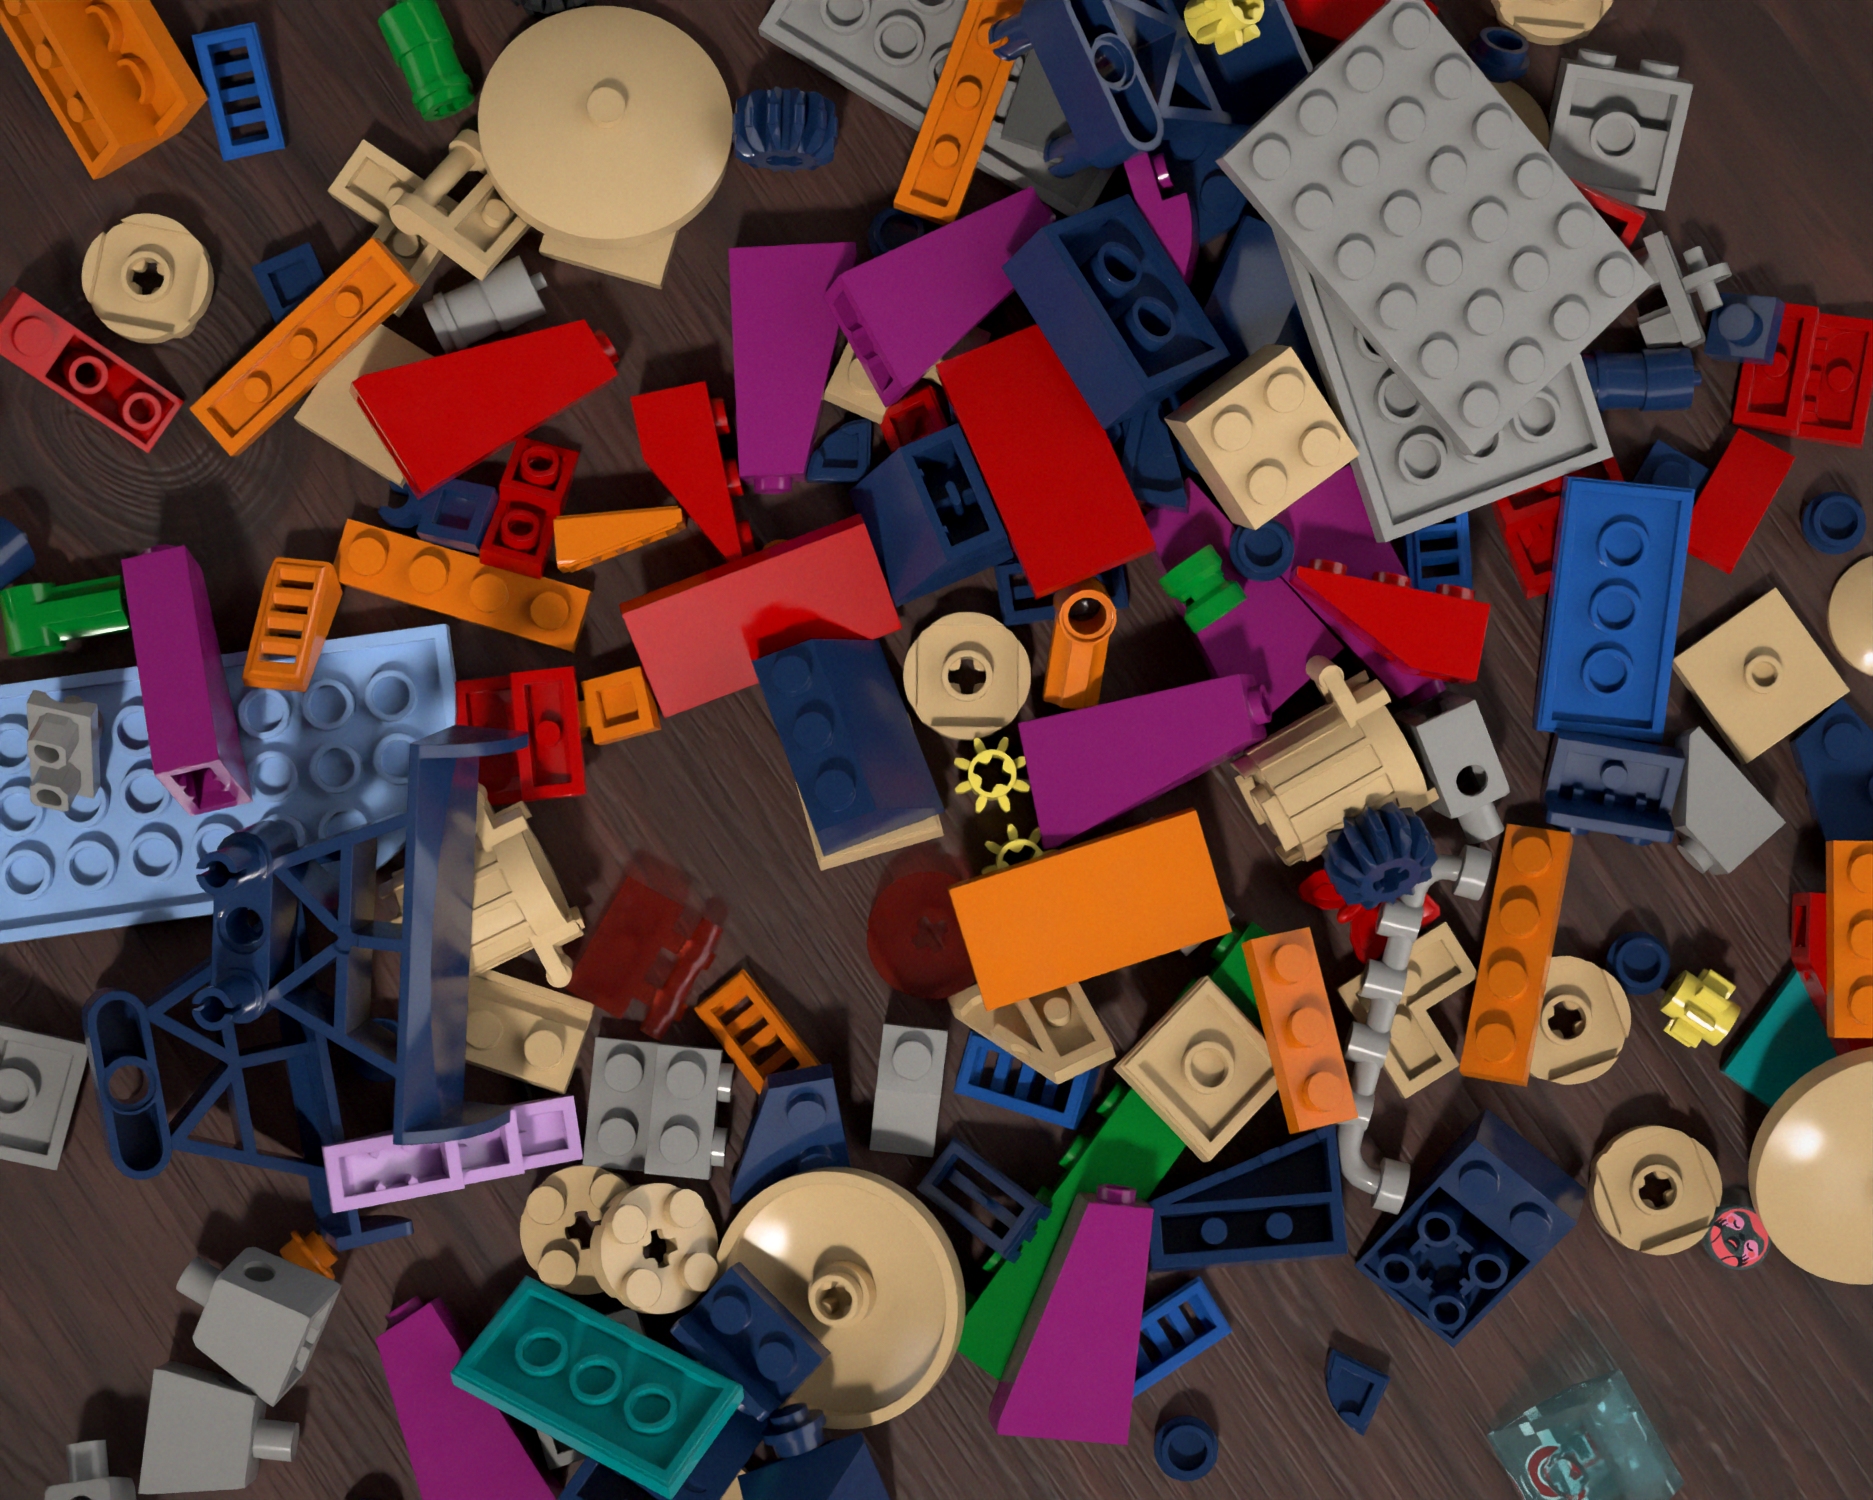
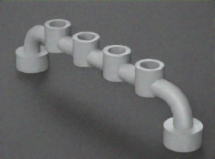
[1336,844,1492,1214]

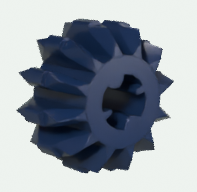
[732,86,838,173]
[1321,801,1438,910]

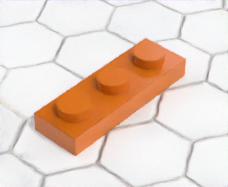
[1826,840,1873,1038]
[1242,927,1359,1134]

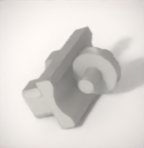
[1631,231,1732,348]
[26,690,103,812]

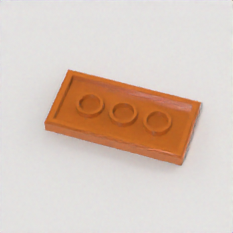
[947,807,1232,1011]

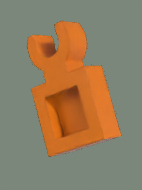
[579,666,662,745]

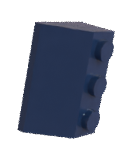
[1001,194,1231,430]
[751,639,945,857]

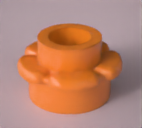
[279,1230,339,1280]

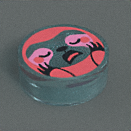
[1702,1204,1772,1270]

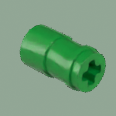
[378,0,475,121]

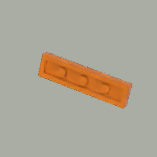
[894,0,1025,226]
[189,238,421,456]
[333,519,593,654]
[1459,824,1574,1087]

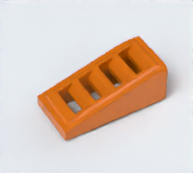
[553,506,687,574]
[242,557,343,692]
[694,969,822,1096]

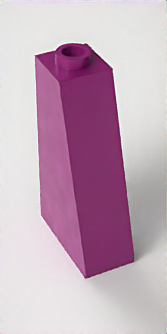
[823,186,1057,408]
[728,242,858,494]
[1234,465,1446,707]
[1141,477,1344,713]
[121,545,253,816]
[1018,674,1272,849]
[988,1184,1154,1445]
[375,1295,564,1500]

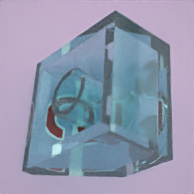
[1487,1369,1685,1500]

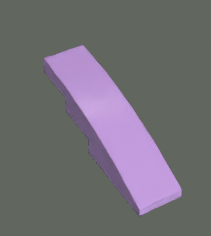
[322,1093,583,1213]

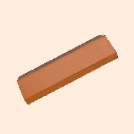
[0,0,208,180]

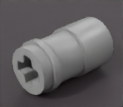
[423,255,548,354]

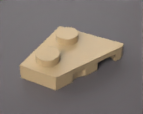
[947,982,1116,1085]

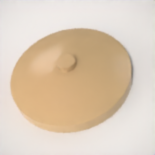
[478,6,733,249]
[1748,1046,1873,1285]
[712,1167,966,1429]

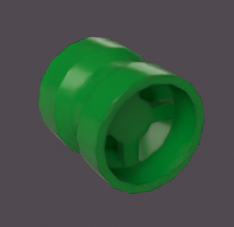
[1158,544,1248,634]

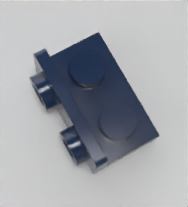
[670,1262,831,1422]

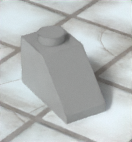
[1671,726,1786,875]
[869,1022,948,1157]

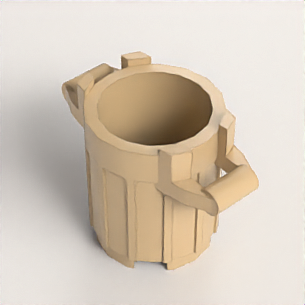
[1230,655,1439,866]
[379,783,585,988]

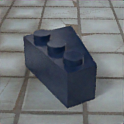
[1147,1124,1348,1273]

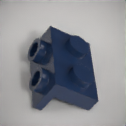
[1539,728,1686,846]

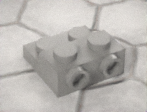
[1547,48,1694,211]
[0,1021,88,1171]
[582,1037,734,1180]

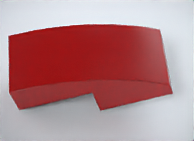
[1687,428,1796,575]
[479,437,579,580]

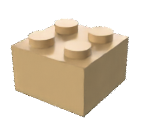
[1164,344,1360,530]

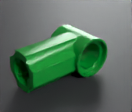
[0,575,132,657]

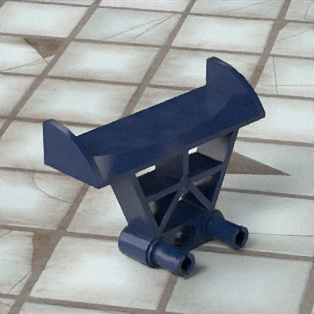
[988,0,1314,179]
[192,725,529,1146]
[82,849,414,1251]

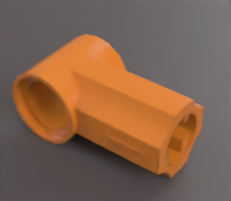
[1042,576,1117,710]

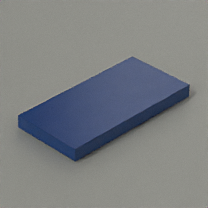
[1532,475,1695,743]

